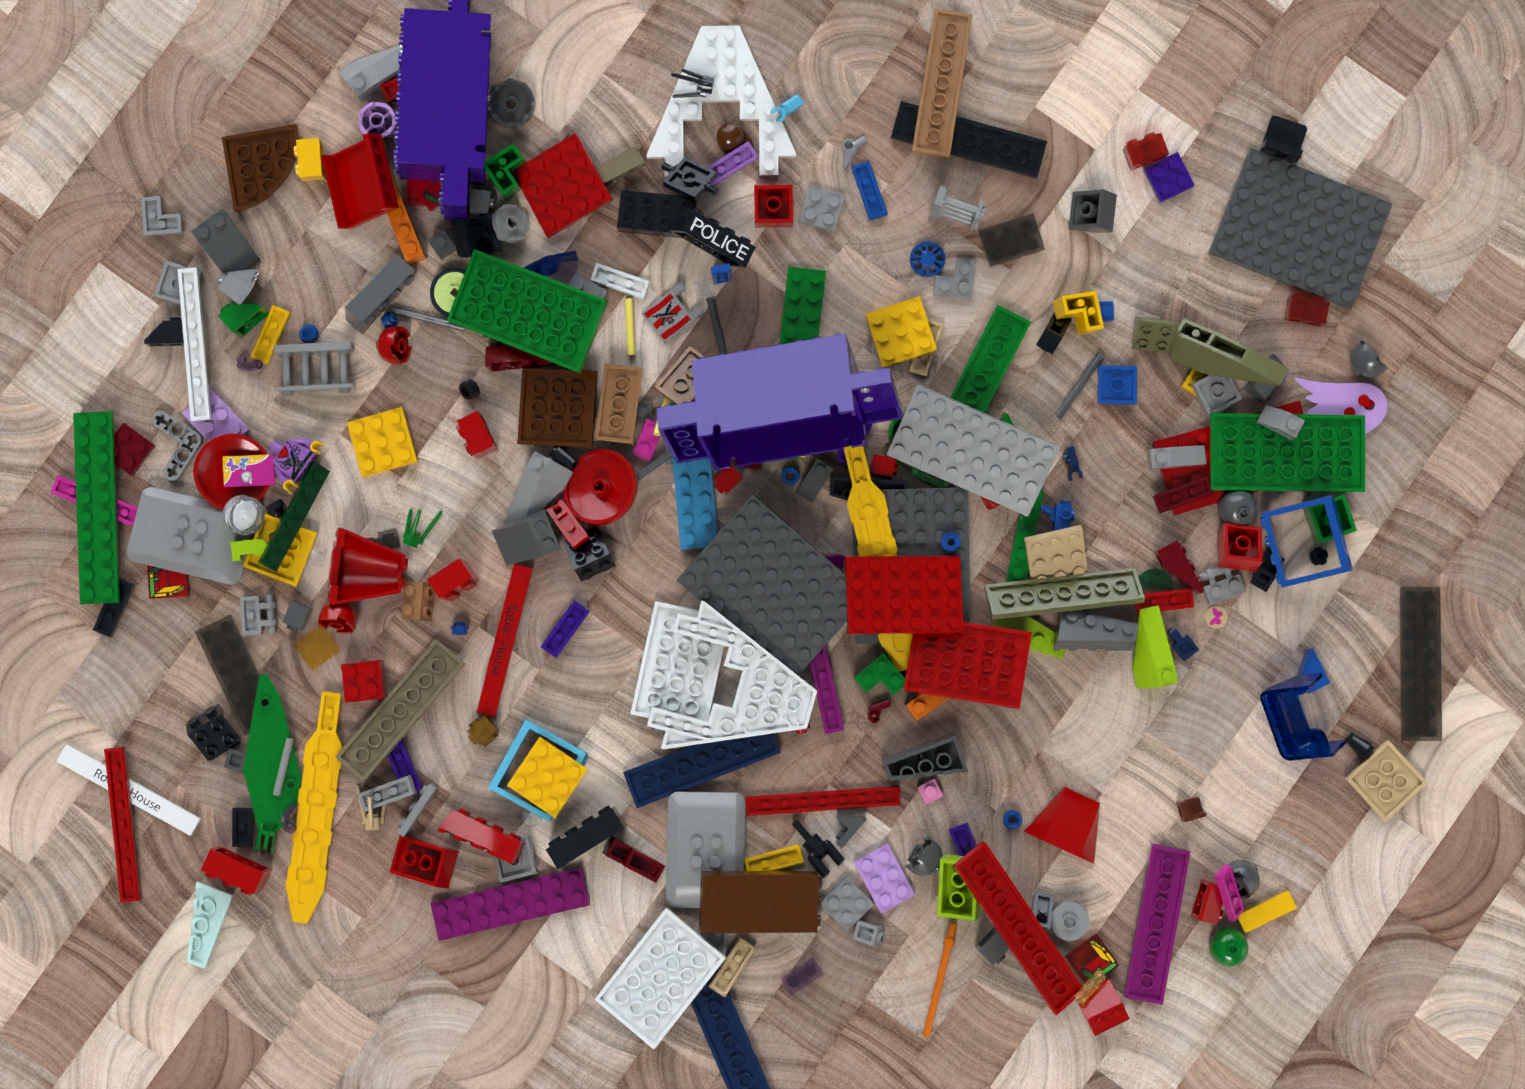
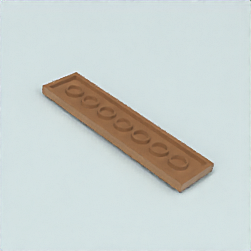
[911,8,973,159]

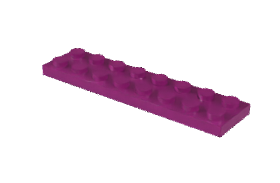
[1123,843,1191,1005]
[430,867,590,941]

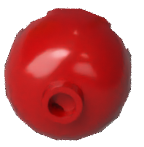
[376,327,412,365]
[318,602,357,634]

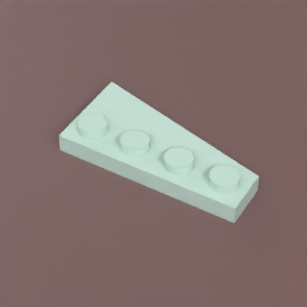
[187,882,234,969]

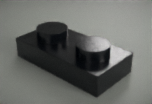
[232,808,253,847]

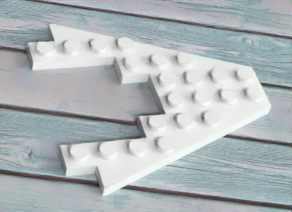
[647,26,796,178]
[647,600,817,749]

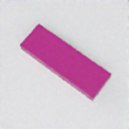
[1215,864,1245,922]

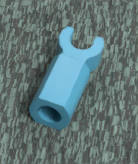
[770,95,804,122]

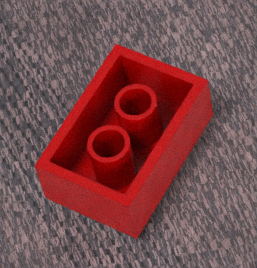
[427,558,479,602]
[201,846,272,895]

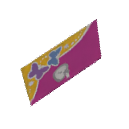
[223,454,275,487]

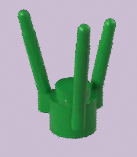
[403,509,443,548]

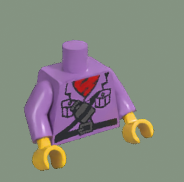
[269,438,325,494]

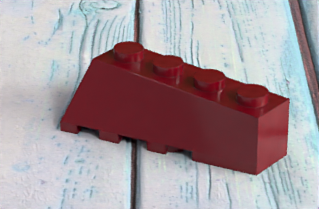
[485,342,558,372]

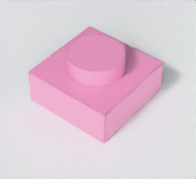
[917,779,943,804]

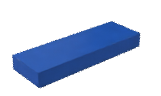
[851,161,888,221]
[711,263,732,285]

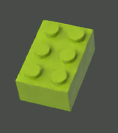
[937,854,981,921]

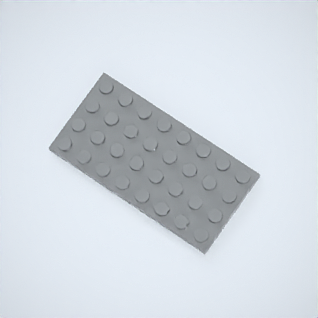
[886,384,1060,517]

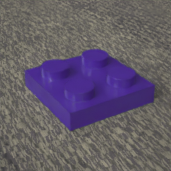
[1143,152,1195,203]

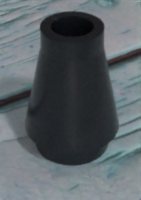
[550,446,579,470]
[1344,732,1374,759]

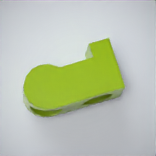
[230,539,268,562]

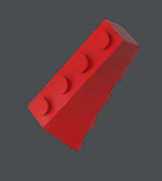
[437,808,526,864]

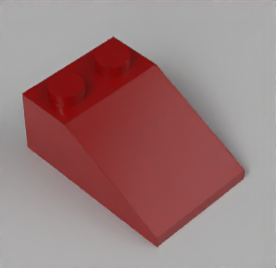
[389,835,459,889]

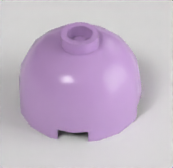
[358,102,396,140]

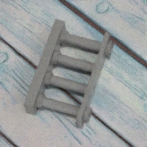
[928,186,986,234]
[274,341,356,396]

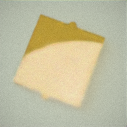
[294,626,340,670]

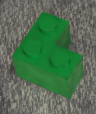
[484,143,525,200]
[853,653,905,695]

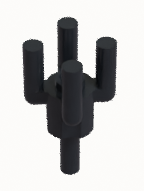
[792,819,845,879]

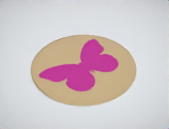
[1205,606,1228,629]

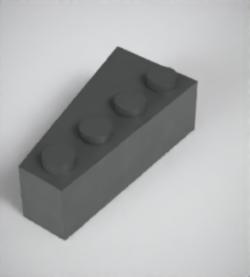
[345,255,415,335]
[1053,610,1138,651]
[881,733,968,781]

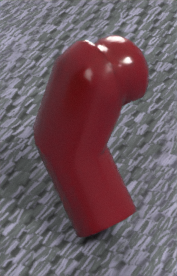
[867,698,891,724]

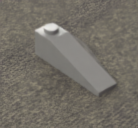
[338,45,401,102]
[216,268,260,305]
[505,451,574,524]

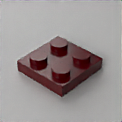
[115,423,156,476]

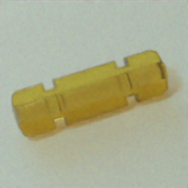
[1075,970,1106,1004]

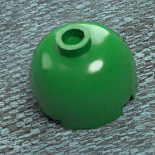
[1209,927,1249,967]

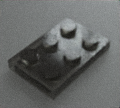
[978,213,1045,268]

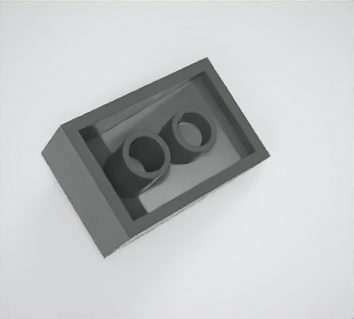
[191,209,260,274]
[492,509,561,565]

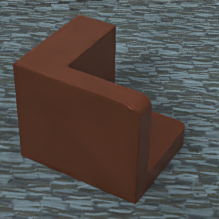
[1176,797,1207,822]

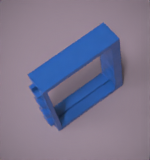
[1260,495,1353,588]

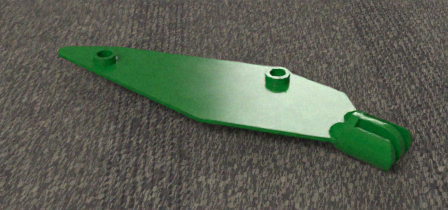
[243,674,301,854]

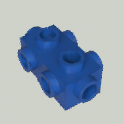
[1040,501,1075,531]

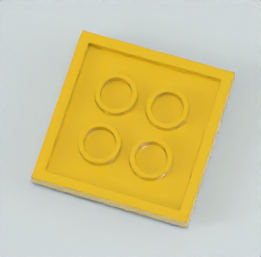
[866,296,937,368]
[347,407,418,478]
[243,513,319,587]
[507,737,588,818]

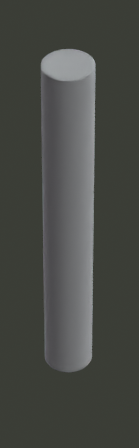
[273,738,294,796]

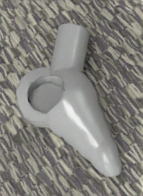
[842,136,867,169]

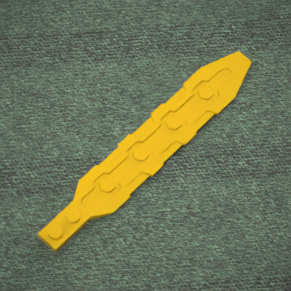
[844,445,913,672]
[286,691,343,924]

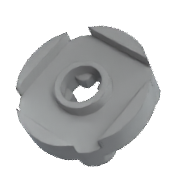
[492,204,529,243]

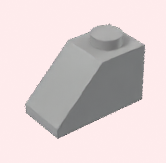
[1257,405,1305,440]

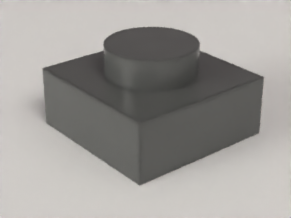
[224,748,246,773]

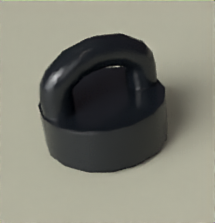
[459,379,480,400]
[265,499,285,518]

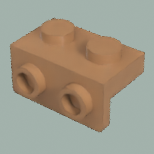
[401,581,435,622]

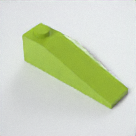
[1132,605,1178,688]

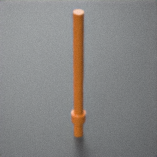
[922,922,958,1038]

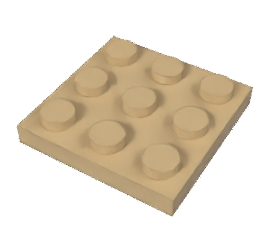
[1024,525,1088,580]
[1344,740,1428,822]

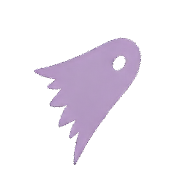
[1294,378,1387,434]

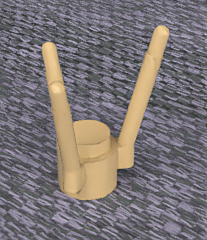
[356,785,387,830]

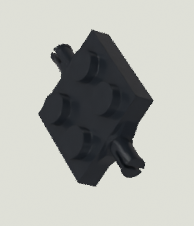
[661,157,719,202]

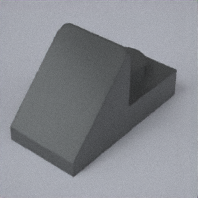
[835,815,867,849]
[1032,891,1054,930]

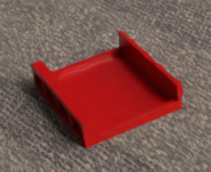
[321,133,399,229]

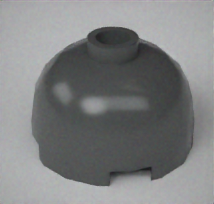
[1350,340,1388,378]
[1218,490,1258,526]
[905,836,942,876]
[1228,860,1260,899]

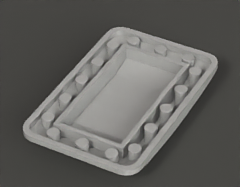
[127,487,254,585]
[666,792,745,908]

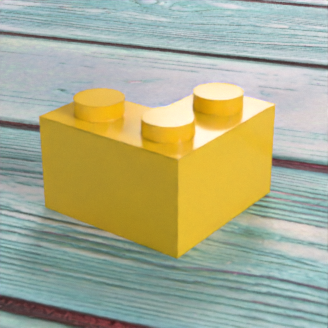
[1053,291,1104,335]

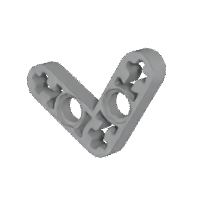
[152,411,203,481]

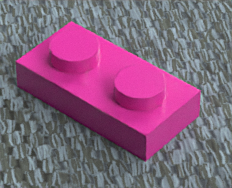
[633,418,661,461]

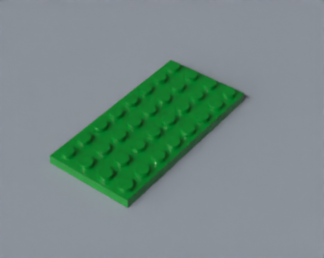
[447,249,609,374]
[1210,413,1365,492]

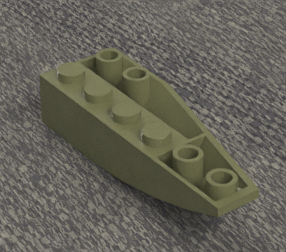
[1169,318,1289,387]

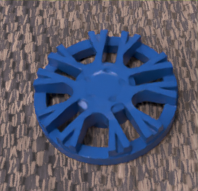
[910,241,945,277]

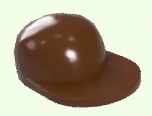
[716,122,754,155]

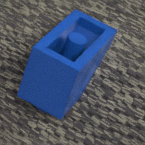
[1297,648,1330,693]

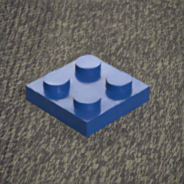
[1097,365,1137,405]

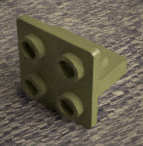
[1132,317,1177,353]

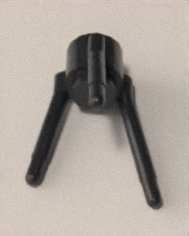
[671,69,714,98]

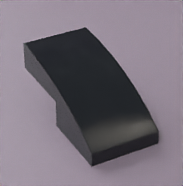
[1249,549,1285,592]

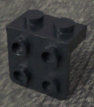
[1260,115,1307,163]
[450,213,502,258]
[564,527,616,582]
[186,704,240,761]

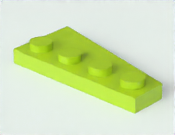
[992,616,1066,659]

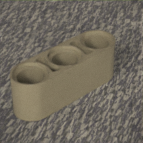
[595,147,646,186]

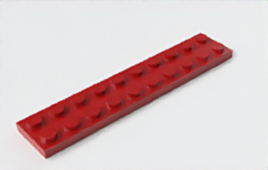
[953,841,1085,1015]

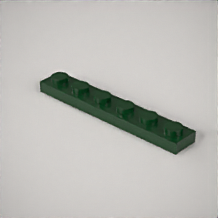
[258,462,330,572]

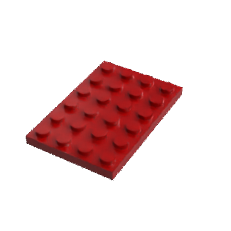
[844,556,964,635]
[904,622,1032,710]

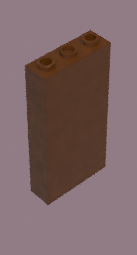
[699,871,822,933]

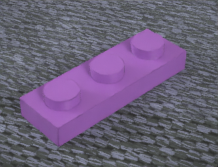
[708,141,759,186]

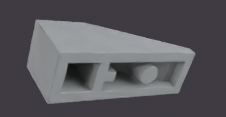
[1147,445,1206,470]

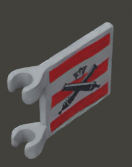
[641,282,705,344]

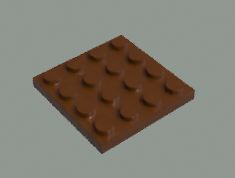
[517,368,598,448]

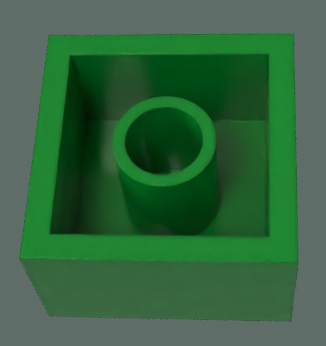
[1303,494,1357,544]

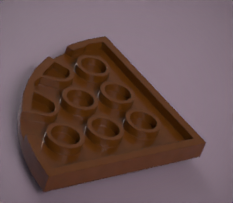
[222,124,299,212]

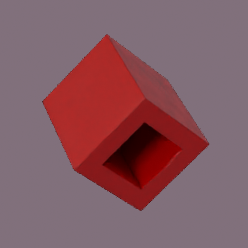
[869,454,899,479]
[713,465,743,495]

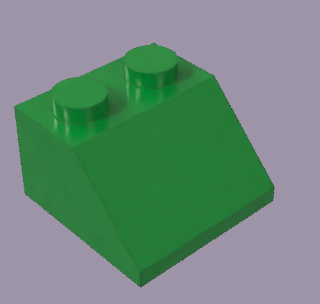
[218,303,269,338]

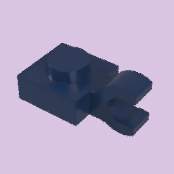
[1062,446,1083,481]
[1167,627,1199,662]

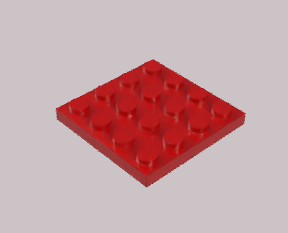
[512,133,613,238]

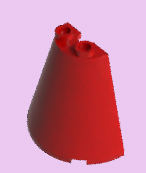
[328,527,408,605]

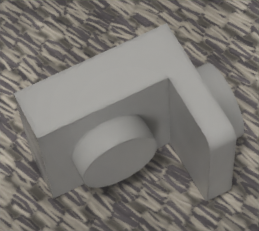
[853,920,886,946]

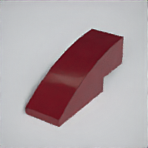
[602,836,665,883]

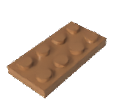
[595,363,643,445]

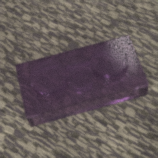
[781,957,824,995]

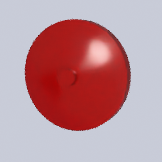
[193,434,270,509]
[563,449,638,525]

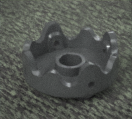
[487,78,535,128]

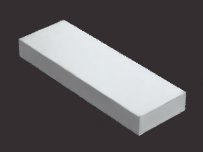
[590,263,650,300]

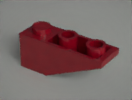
[1154,541,1204,594]

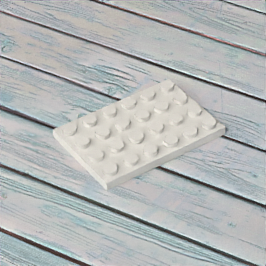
[630,601,724,721]
[595,908,727,1049]

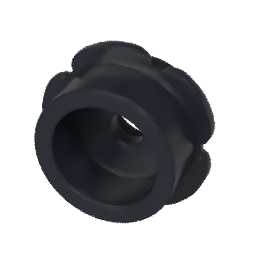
[1309,547,1328,566]

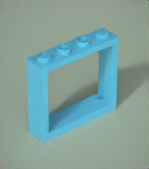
[488,719,589,821]

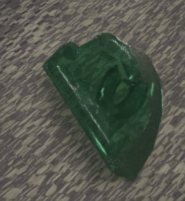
[1139,569,1173,589]

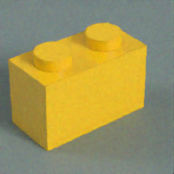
[294,138,326,181]

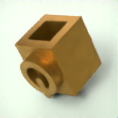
[467,715,499,748]

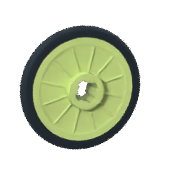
[430,268,466,317]

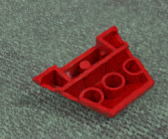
[1024,787,1100,864]

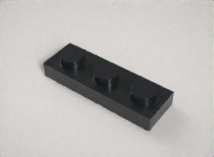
[93,578,135,638]

